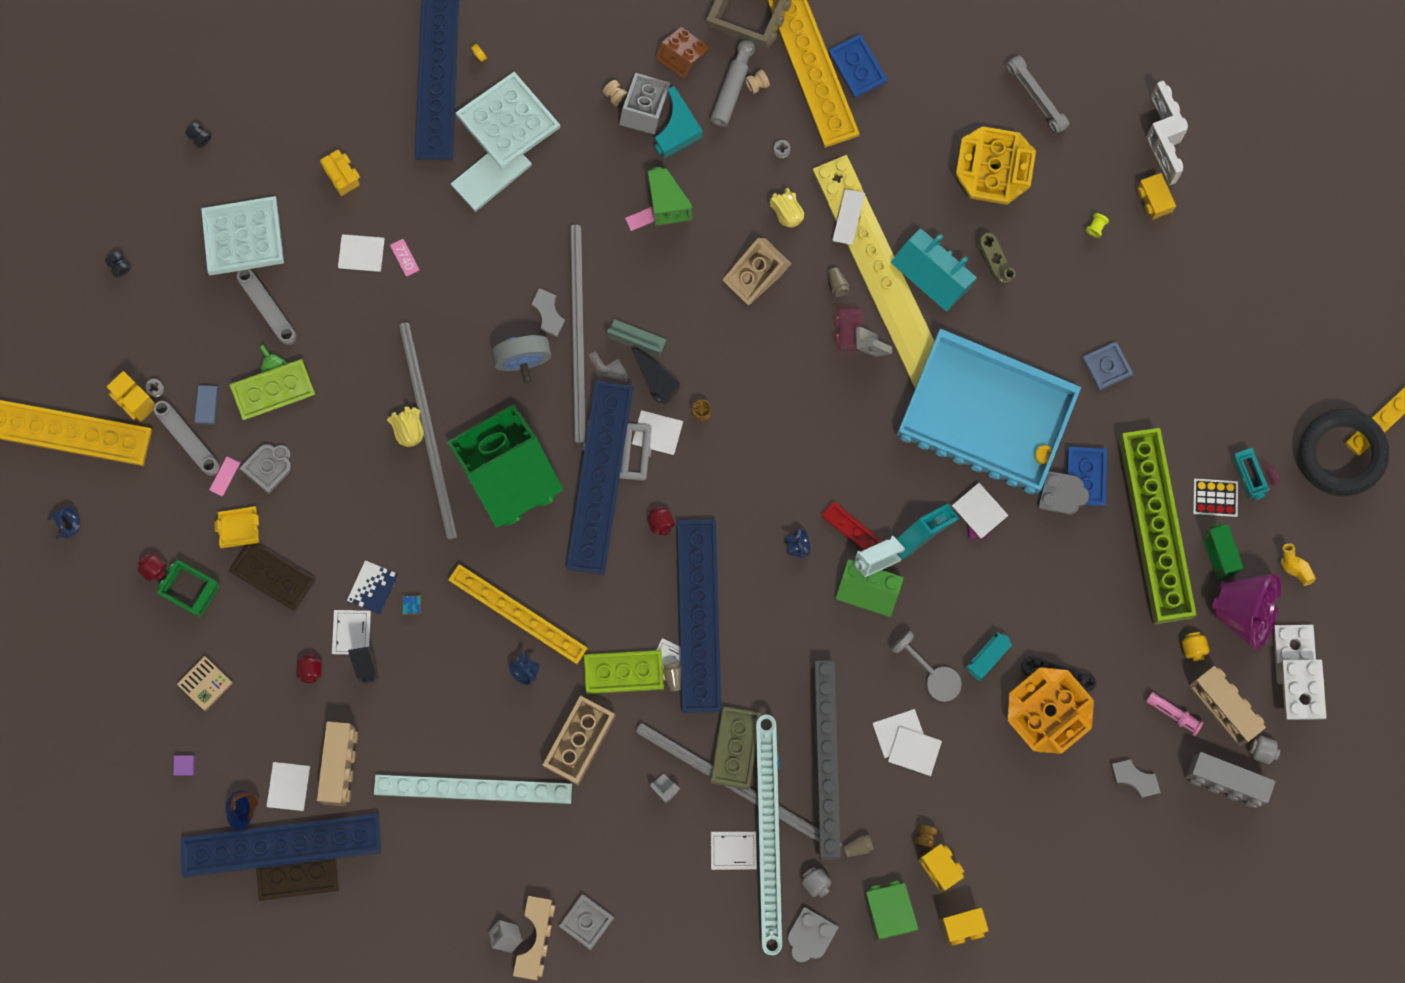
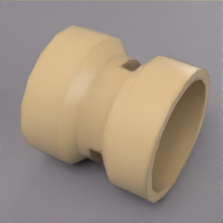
[745,69,770,94]
[602,80,628,106]

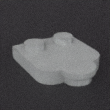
[240,445,291,494]
[1039,471,1089,515]
[788,907,839,962]

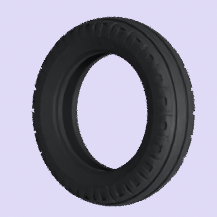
[1298,409,1389,496]

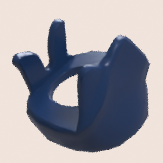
[47,506,80,540]
[784,528,810,558]
[509,652,540,685]

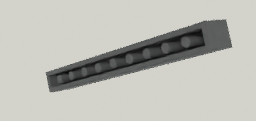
[813,661,841,860]

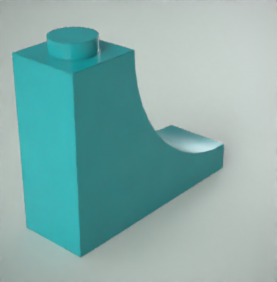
[653,86,703,159]
[897,504,960,560]

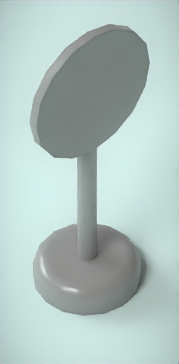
[891,631,962,702]

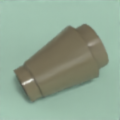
[828,267,850,297]
[662,662,681,692]
[844,835,874,857]

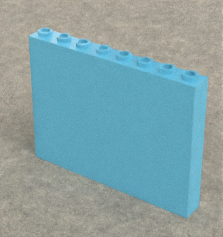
[896,329,1081,495]

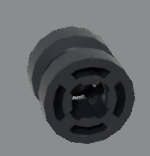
[185,122,212,148]
[105,252,131,278]

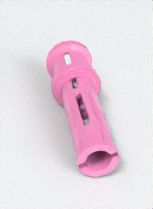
[1146,692,1204,736]

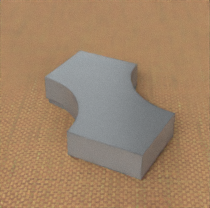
[531,288,566,338]
[1111,759,1161,798]

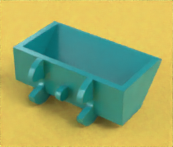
[890,228,977,312]

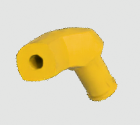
[1281,544,1316,586]

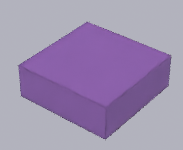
[173,756,195,776]

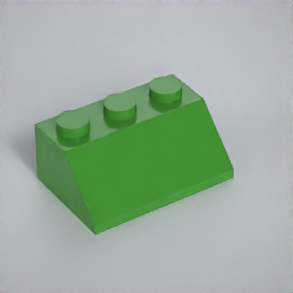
[835,559,904,618]

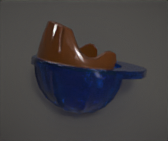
[225,790,259,829]

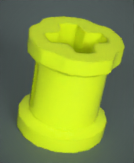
[1086,213,1109,238]

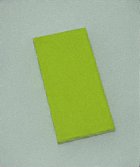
[230,359,315,420]
[584,650,664,694]

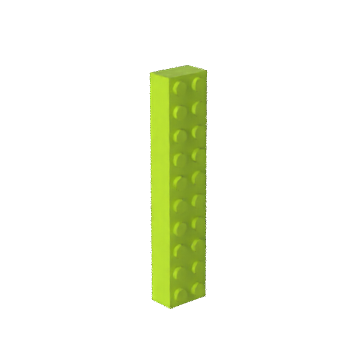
[1119,428,1196,625]

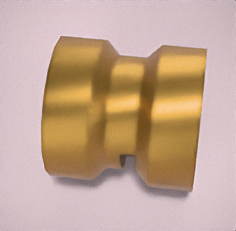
[692,399,711,422]
[915,825,938,849]

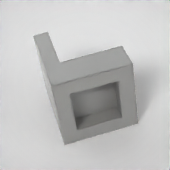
[649,774,680,804]
[488,920,523,953]

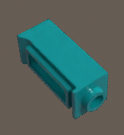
[1231,447,1270,501]
[965,632,1012,682]

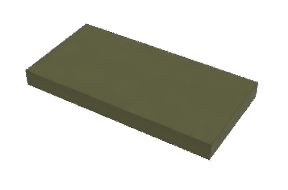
[710,706,761,790]

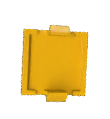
[214,506,259,548]

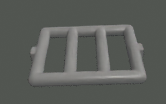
[582,421,652,481]

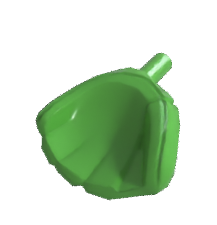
[260,345,288,373]

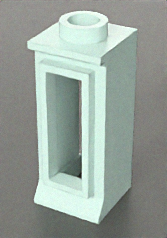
[853,536,905,577]

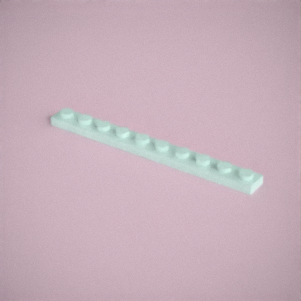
[374,775,572,804]

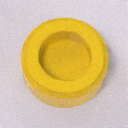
[471,44,487,62]
[1034,445,1054,465]

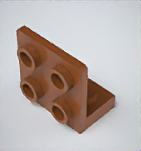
[655,27,710,79]

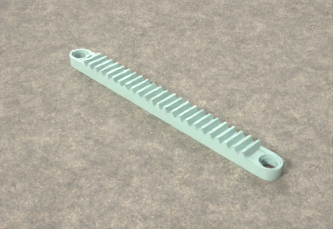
[756,715,782,955]

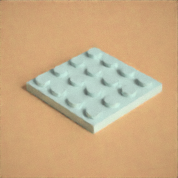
[456,72,560,169]
[201,196,284,276]

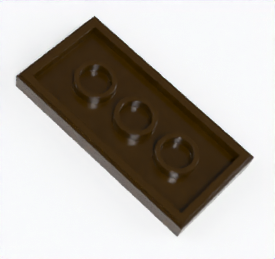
[229,543,316,612]
[256,859,339,901]

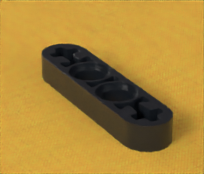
[1022,656,1096,693]

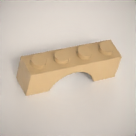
[513,896,555,981]

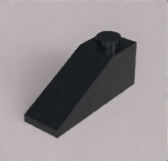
[634,349,680,405]
[348,647,379,684]

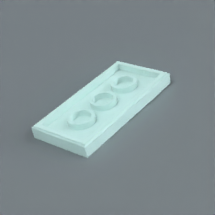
[451,153,532,212]

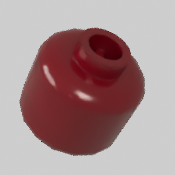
[647,506,675,536]
[137,553,167,582]
[296,654,322,683]

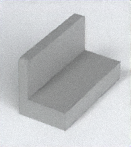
[856,327,892,357]

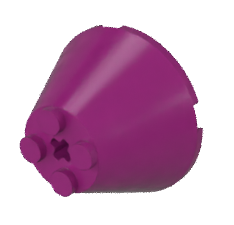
[1213,574,1282,650]

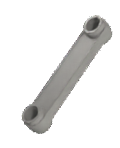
[1006,55,1069,134]
[237,269,296,345]
[154,401,219,476]

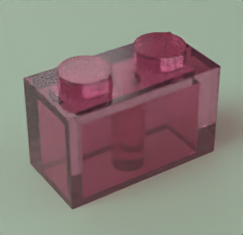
[835,309,863,351]

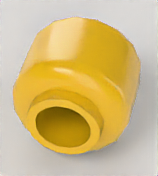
[1182,632,1209,662]

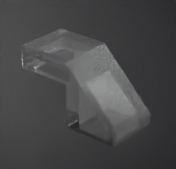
[589,351,628,381]

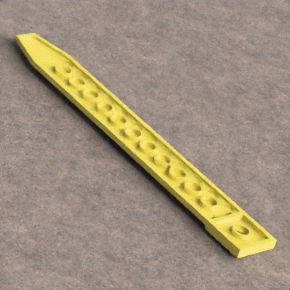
[813,155,934,388]

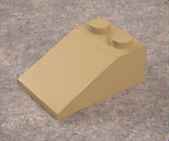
[723,238,792,305]

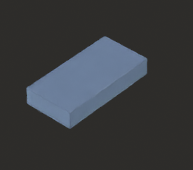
[195,385,218,425]

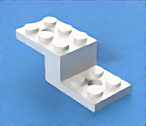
[1146,80,1188,186]
[1273,625,1326,720]

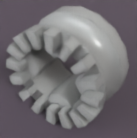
[774,140,790,158]
[145,379,164,398]

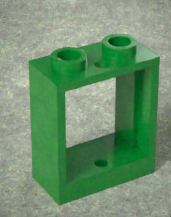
[1202,523,1243,581]
[157,560,221,619]

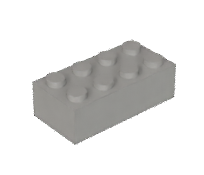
[1185,752,1276,808]

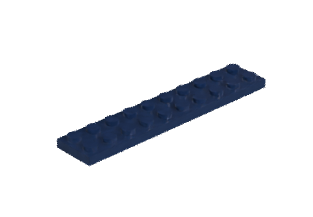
[415,0,459,160]
[566,381,634,575]
[677,520,721,713]
[181,814,381,878]

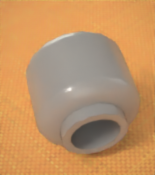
[1249,736,1281,764]
[802,867,832,898]

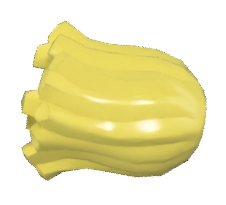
[769,188,804,228]
[387,406,424,447]

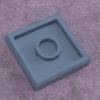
[1082,341,1133,391]

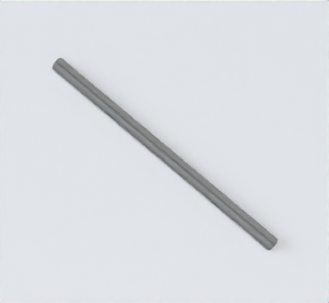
[570,225,586,443]
[399,322,457,539]
[636,723,842,847]

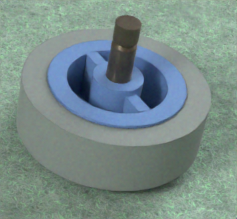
[492,335,551,384]

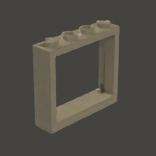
[706,0,792,49]

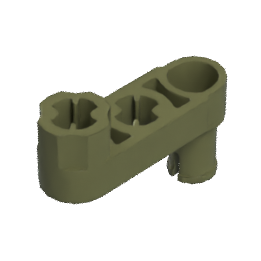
[976,233,1016,284]

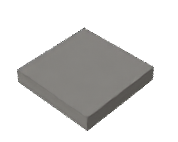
[559,894,614,950]

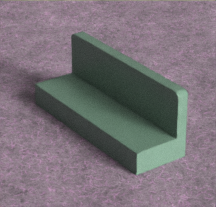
[607,319,667,358]

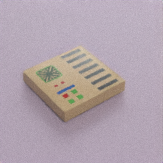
[177,656,233,712]

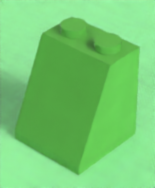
[648,167,692,226]
[865,881,918,940]

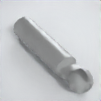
[710,40,755,127]

